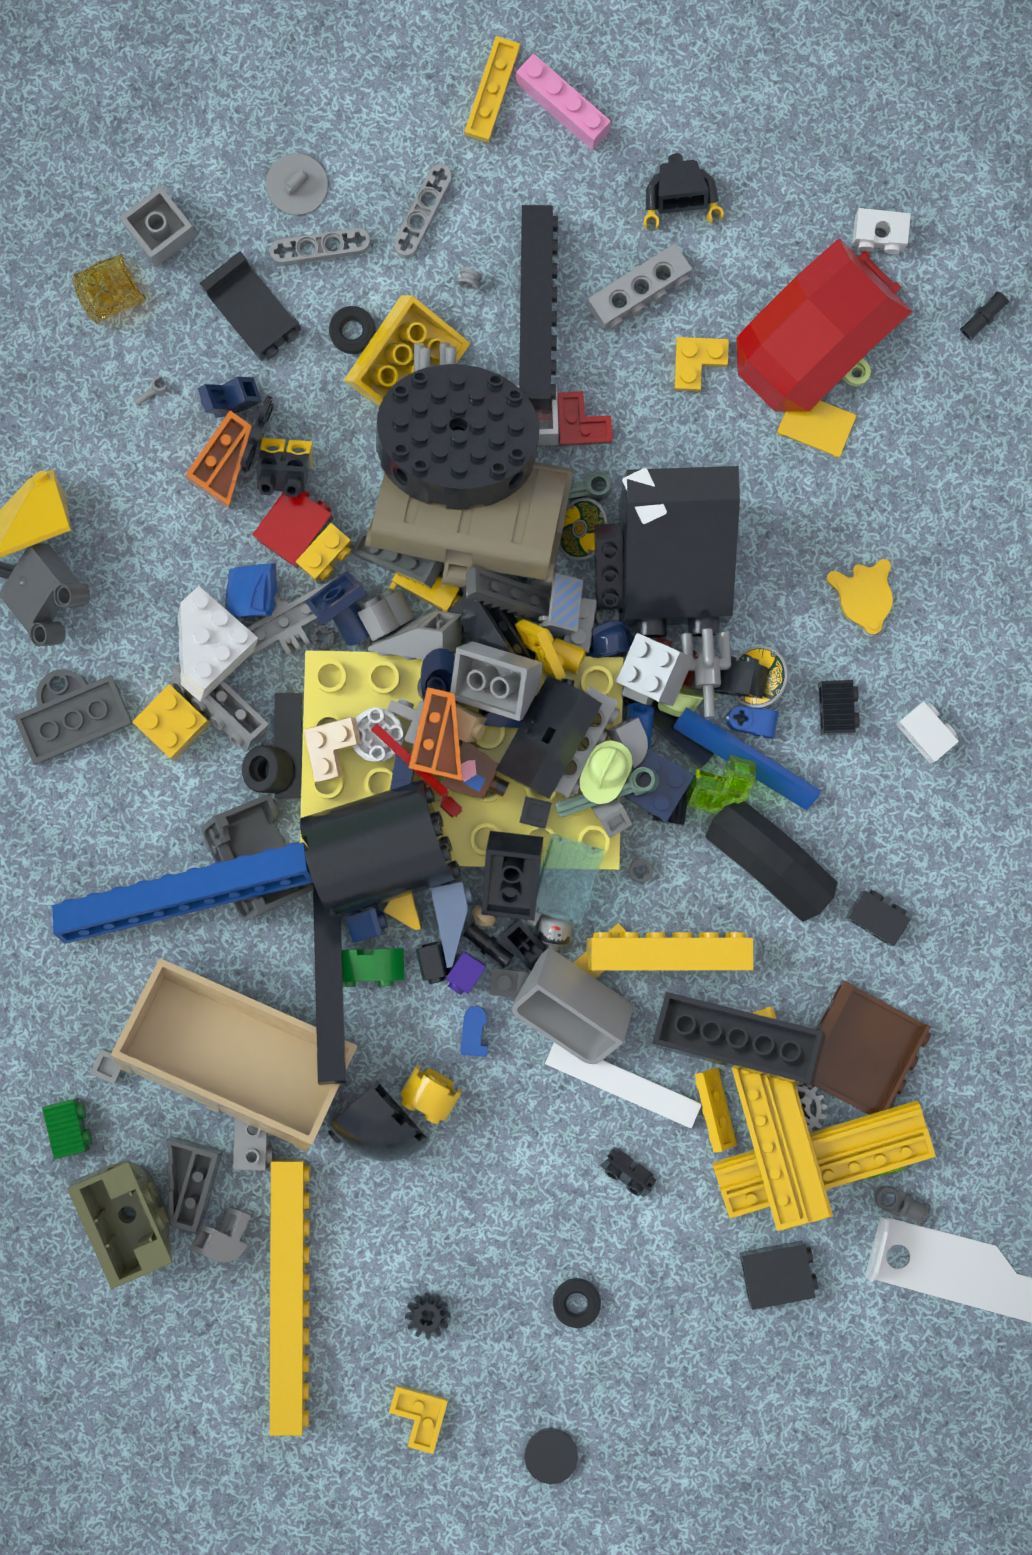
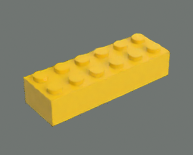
[586,932,753,971]

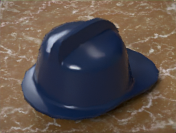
[587,620,635,658]
[417,648,458,703]

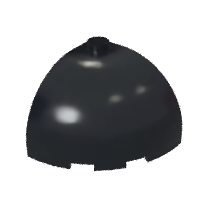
[327,1081,430,1161]

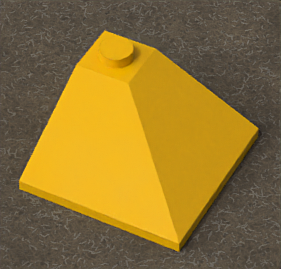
[0,469,71,558]

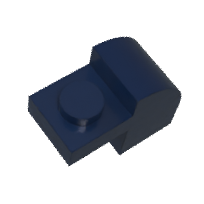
[198,376,262,418]

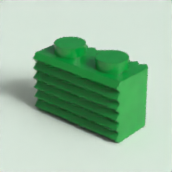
[42,1098,92,1160]

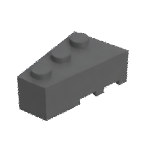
[167,1136,223,1233]

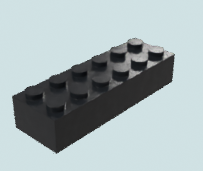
[652,992,826,1088]

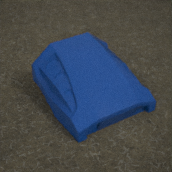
[225,563,277,619]

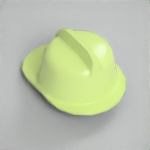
[658,687,718,717]
[579,741,633,804]

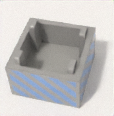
[525,573,583,639]

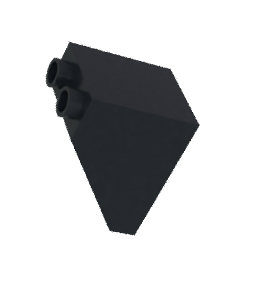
[619,466,740,639]

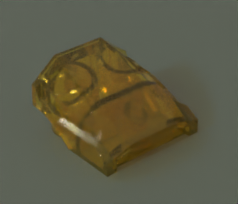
[72,254,146,324]

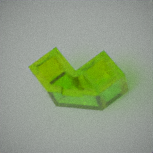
[687,755,756,814]

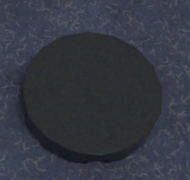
[524,1428,578,1484]

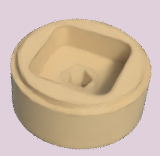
[471,905,497,927]

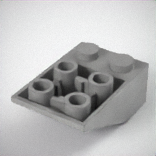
[368,611,462,660]

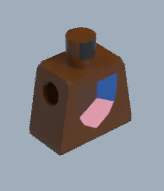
[442,741,510,800]

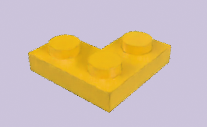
[674,337,729,391]
[514,619,566,680]
[389,1384,448,1454]

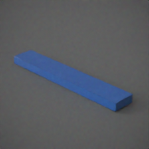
[673,707,821,811]

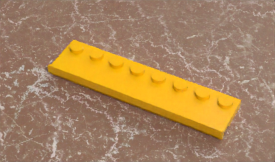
[732,1007,834,1231]
[712,1101,936,1219]

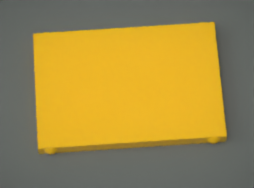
[777,401,857,458]

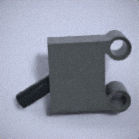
[0,544,90,647]

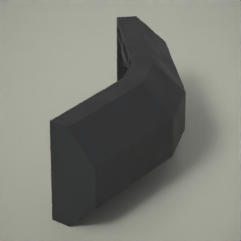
[705,797,837,922]

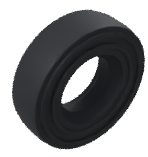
[329,306,376,354]
[553,1278,601,1328]

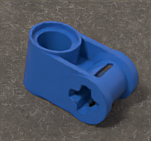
[726,706,779,738]

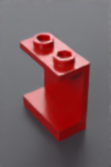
[252,490,334,569]

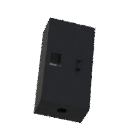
[496,675,602,799]

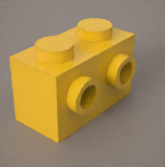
[296,523,353,583]

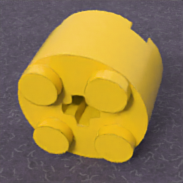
[400,1065,462,1125]

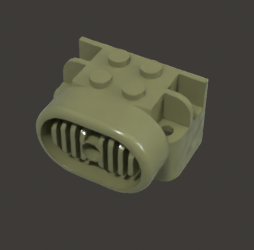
[67,1161,173,1289]

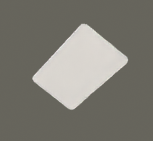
[622,468,667,524]

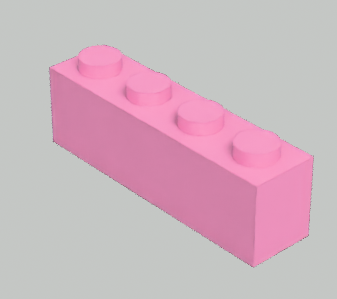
[516,53,611,151]

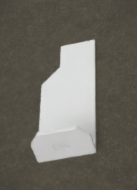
[865,1216,1032,1323]

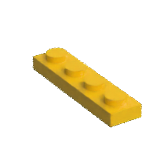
[464,36,520,143]

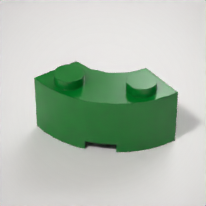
[342,948,404,987]

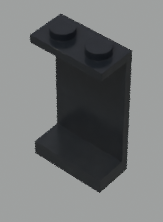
[200,251,301,361]

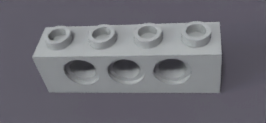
[587,243,692,331]
[554,687,620,799]

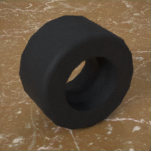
[242,745,293,793]

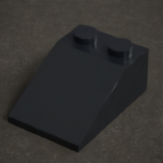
[481,831,544,921]

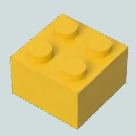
[132,684,211,761]

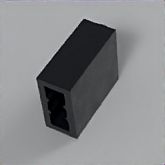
[739,1240,818,1310]

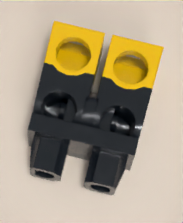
[256,438,313,497]

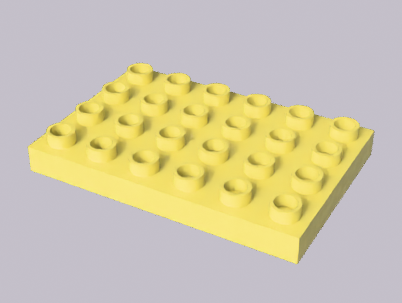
[300,651,623,870]

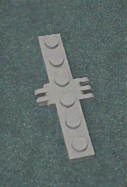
[244,573,343,661]

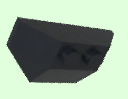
[461,586,535,660]

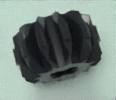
[405,1292,451,1339]

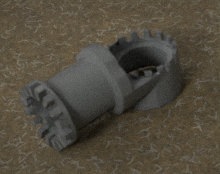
[874,1186,931,1227]

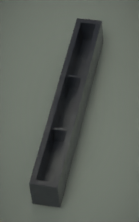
[519,205,558,410]

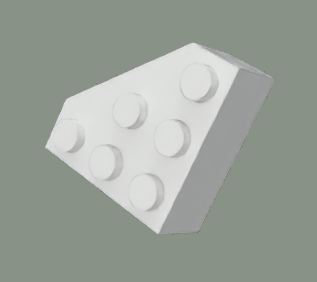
[178,586,258,702]

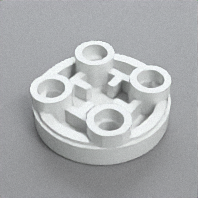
[353,707,404,762]

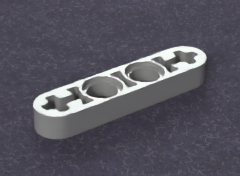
[394,164,452,259]
[270,228,371,266]

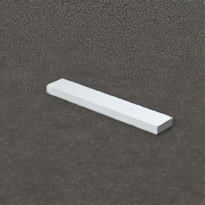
[545,1043,702,1128]

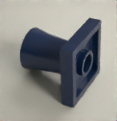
[305,571,370,646]

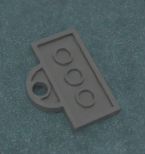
[14,669,133,765]

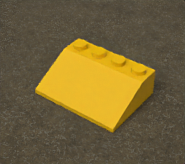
[343,295,471,406]

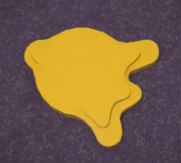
[826,559,893,635]

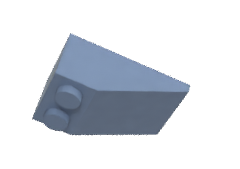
[431,882,473,968]

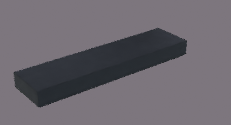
[275,693,302,799]

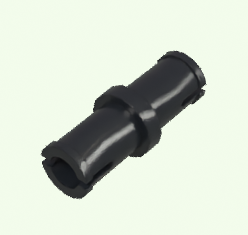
[960,291,1009,340]
[463,923,515,968]

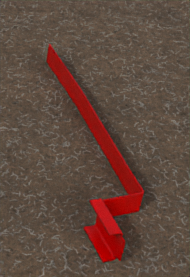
[371,724,463,818]

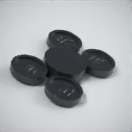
[240,395,274,473]

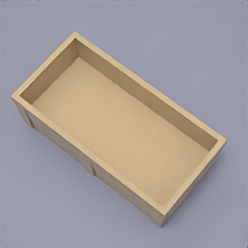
[110,958,357,1152]

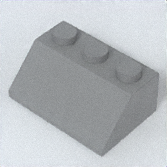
[450,641,543,721]

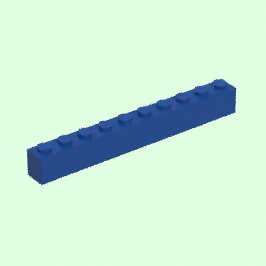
[52,842,313,944]

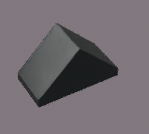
[498,919,546,971]

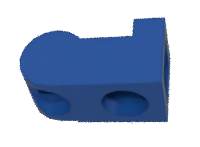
[460,1006,488,1057]

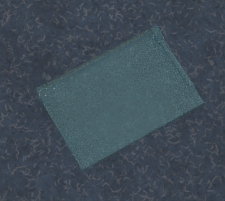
[536,833,605,925]

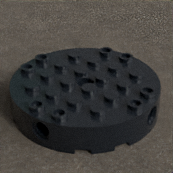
[376,364,539,510]

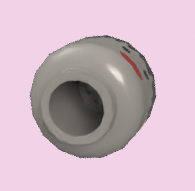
[537,909,574,950]

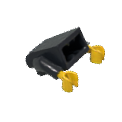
[644,153,724,230]

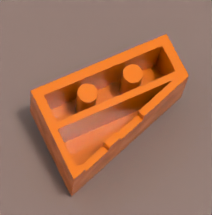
[185,411,252,509]
[408,688,463,781]

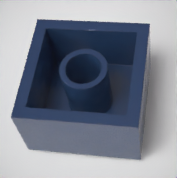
[623,748,694,823]

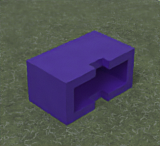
[446,951,487,995]

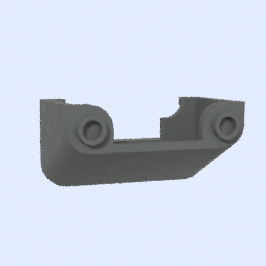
[202,793,314,921]

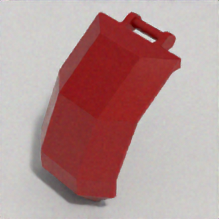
[736,238,913,411]

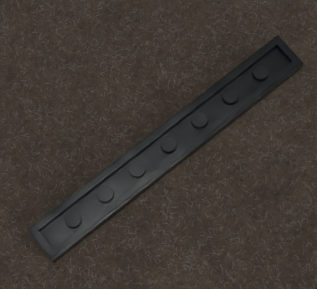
[313,883,346,1085]

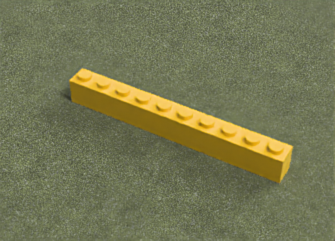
[270,1159,311,1436]

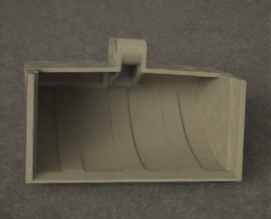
[365,462,574,588]

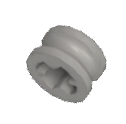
[457,268,482,290]

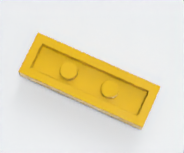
[695,1067,737,1153]

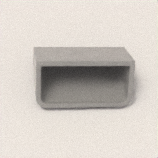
[512,947,634,1064]

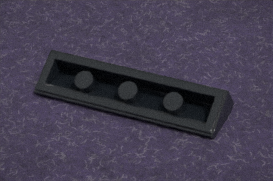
[623,696,714,769]

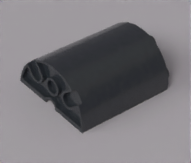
[300,780,461,918]

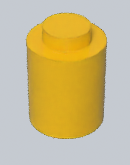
[552,638,587,674]

